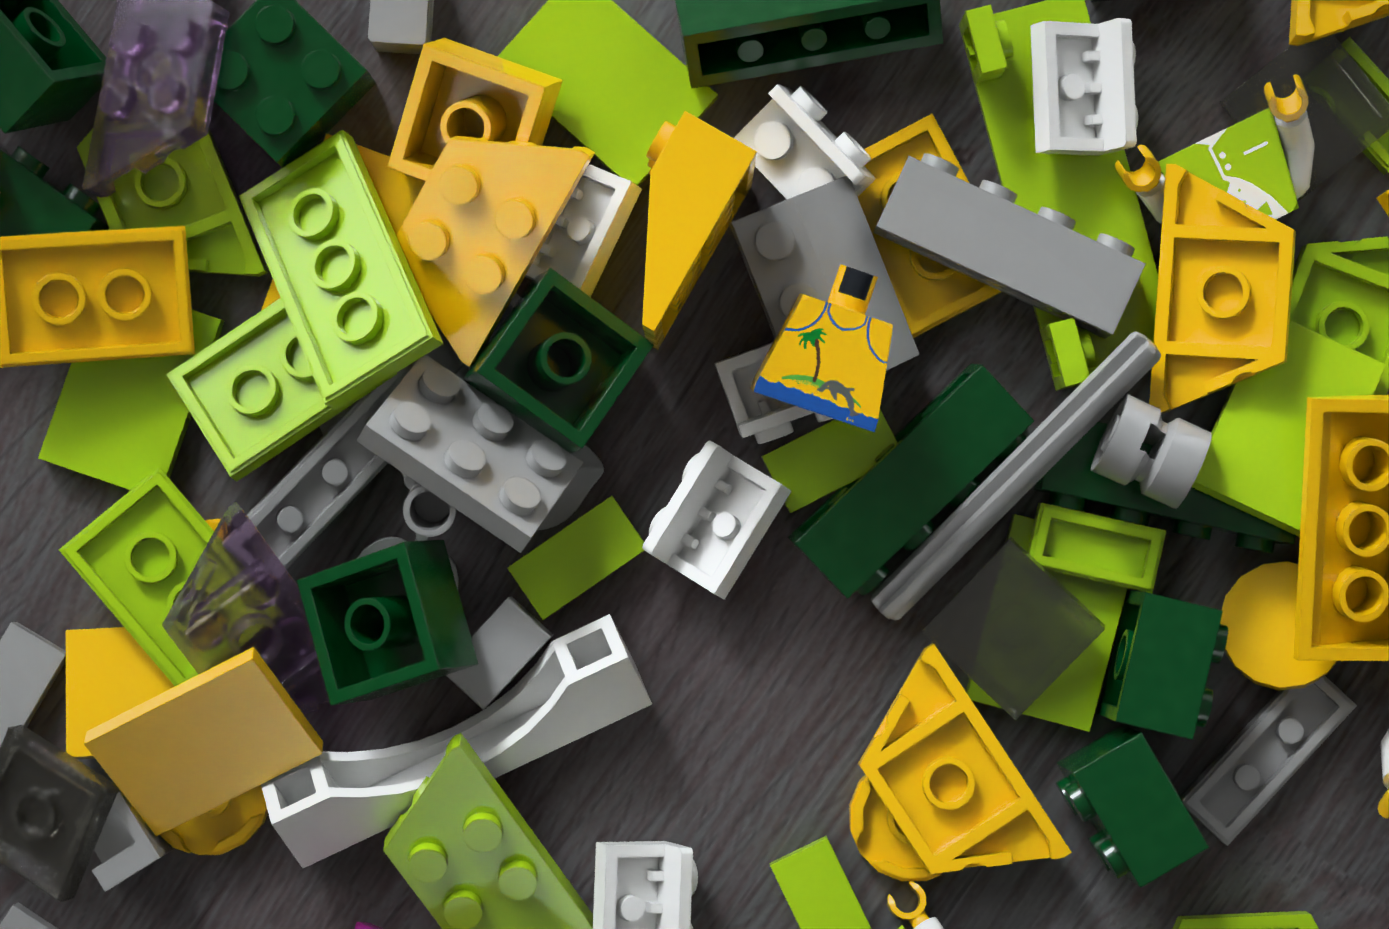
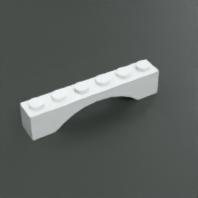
[261,614,652,868]

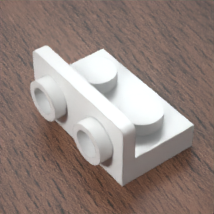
[734,84,876,199]

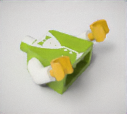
[1115,74,1315,224]

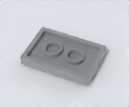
[357,355,584,553]

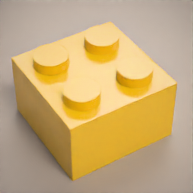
[387,38,563,181]

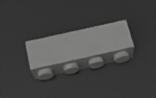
[873,153,1145,339]

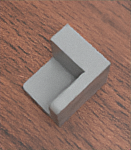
[78,791,172,892]

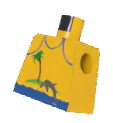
[750,264,893,432]

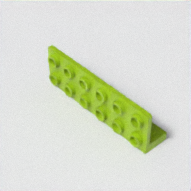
[959,0,1158,391]

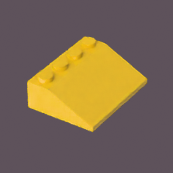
[642,111,757,350]
[1293,394,1389,661]

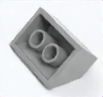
[729,176,919,371]

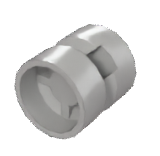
[1091,394,1212,509]

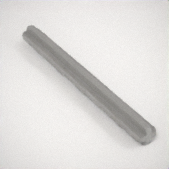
[871,331,1161,620]

